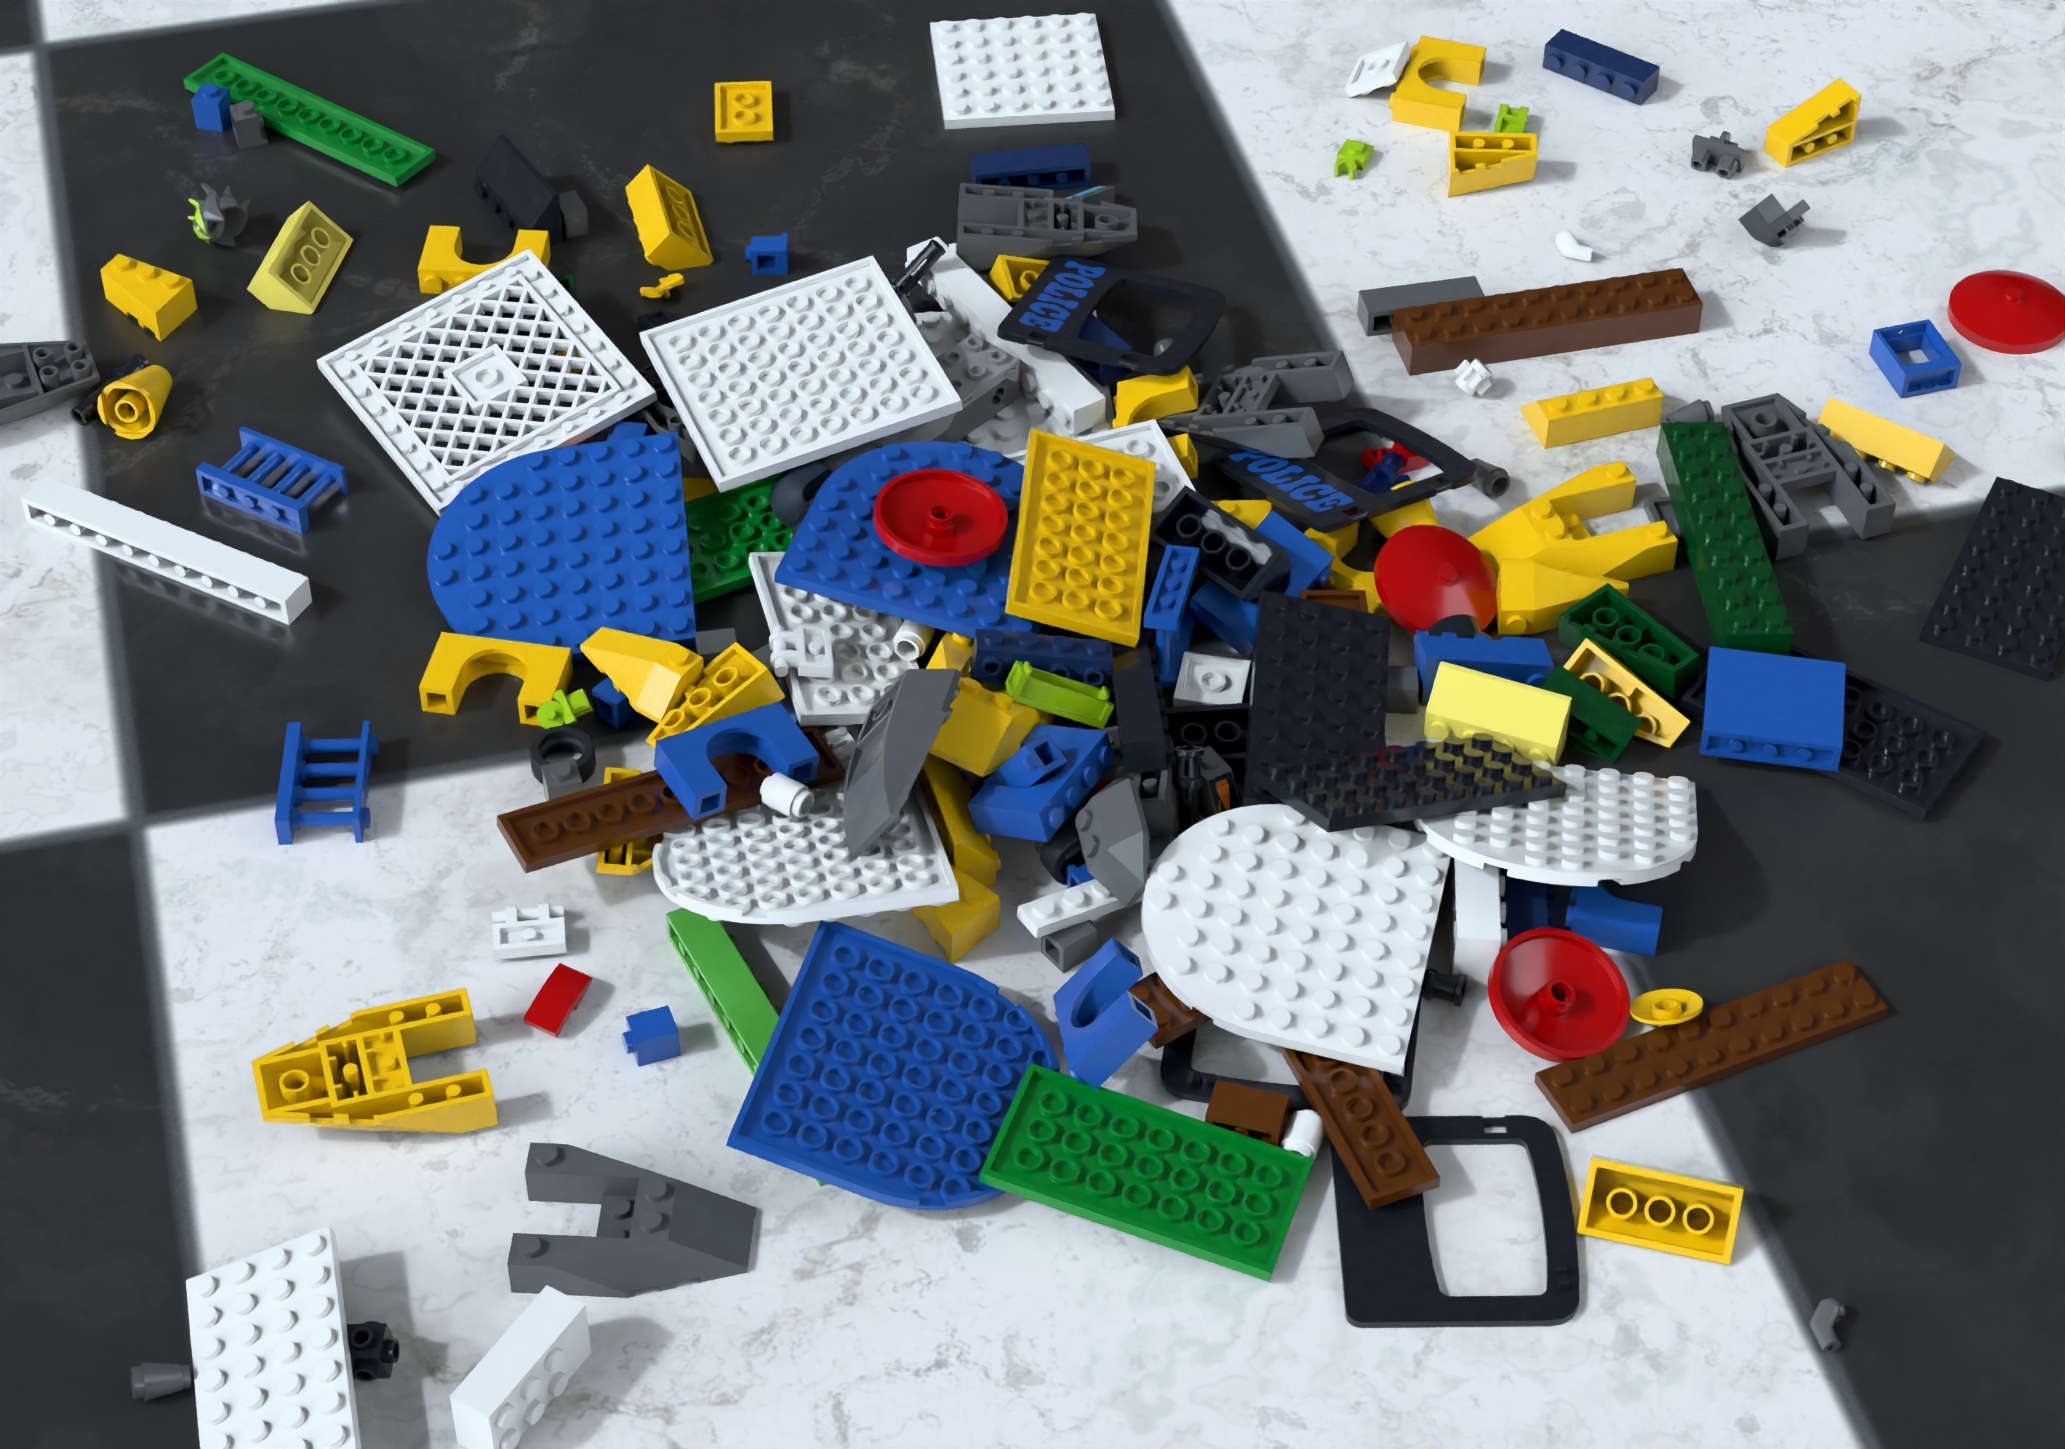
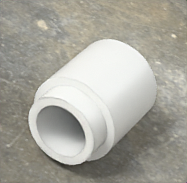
[893,619,936,661]
[760,772,814,818]
[1280,1109,1326,1159]

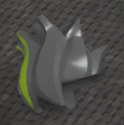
[188,183,251,247]

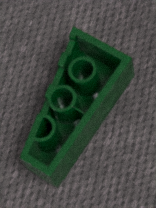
[1558,583,1700,699]

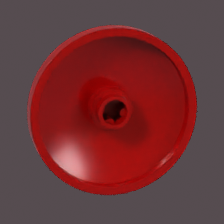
[1947,270,2065,355]
[873,469,1008,567]
[1374,525,1498,635]
[1488,928,1630,1063]

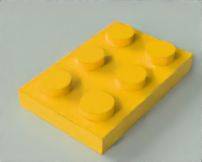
[715,81,773,143]

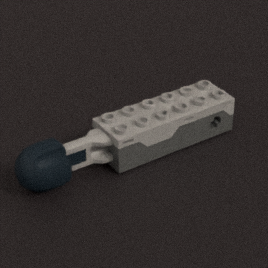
[769,333,1019,528]

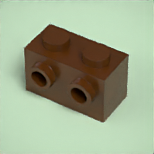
[1205,1080,1289,1147]

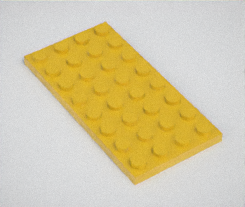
[1005,428,1156,648]

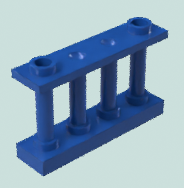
[195,427,348,535]
[1144,545,1200,688]
[274,721,379,845]

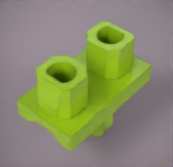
[537,689,593,729]

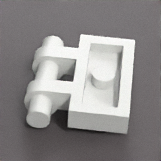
[769,624,833,678]
[492,902,567,960]

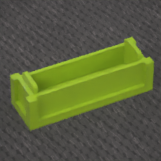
[1005,661,1114,729]

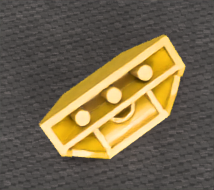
[596,767,664,876]

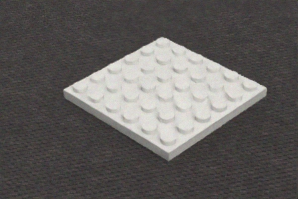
[930,13,1115,129]

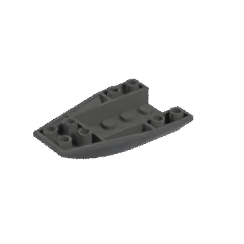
[0,340,100,425]
[843,669,962,860]

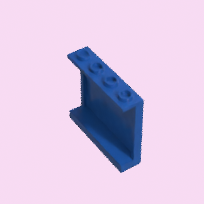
[1699,646,1846,772]

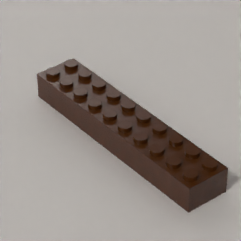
[1392,268,1703,376]

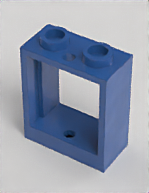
[1869,319,1962,398]

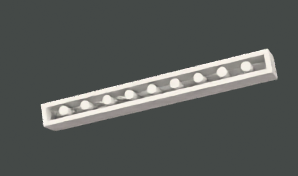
[905,236,1106,435]
[21,475,312,625]

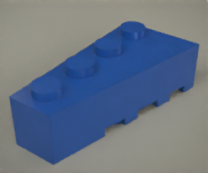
[1413,630,1554,706]

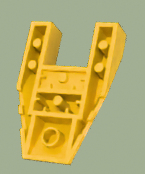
[1467,460,1678,581]
[926,631,1058,777]
[251,988,498,1133]

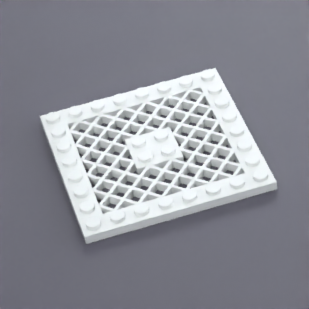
[316,249,657,517]

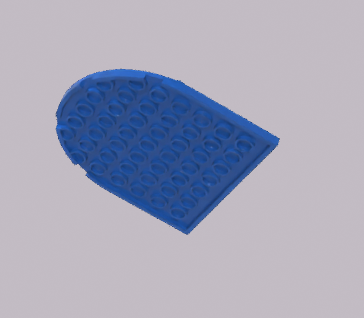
[427,432,697,662]
[774,441,1045,639]
[726,920,1060,1211]

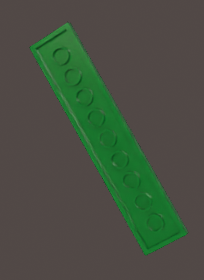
[184,53,436,187]

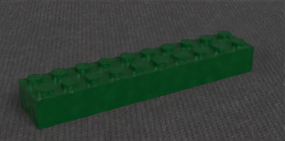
[1656,421,1794,656]

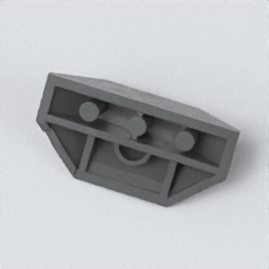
[1075,778,1150,908]

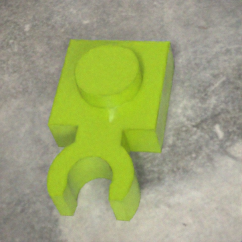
[1334,139,1374,181]

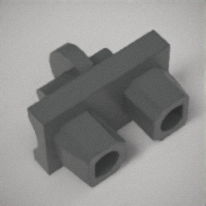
[1691,131,1744,180]

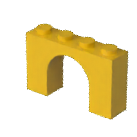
[1389,35,1487,132]
[417,225,551,294]
[1112,365,1198,479]
[1304,521,1398,626]
[419,632,574,726]

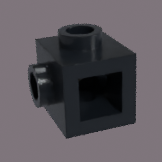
[347,1321,400,1382]

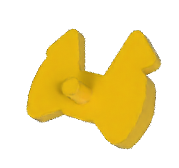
[640,273,685,298]

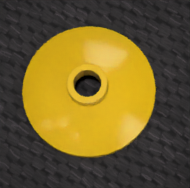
[1630,989,1703,1027]

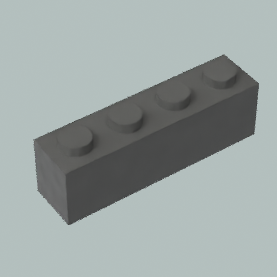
[1357,276,1485,337]

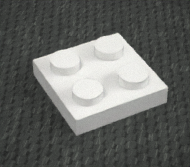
[1344,41,1412,97]
[1173,652,1251,707]

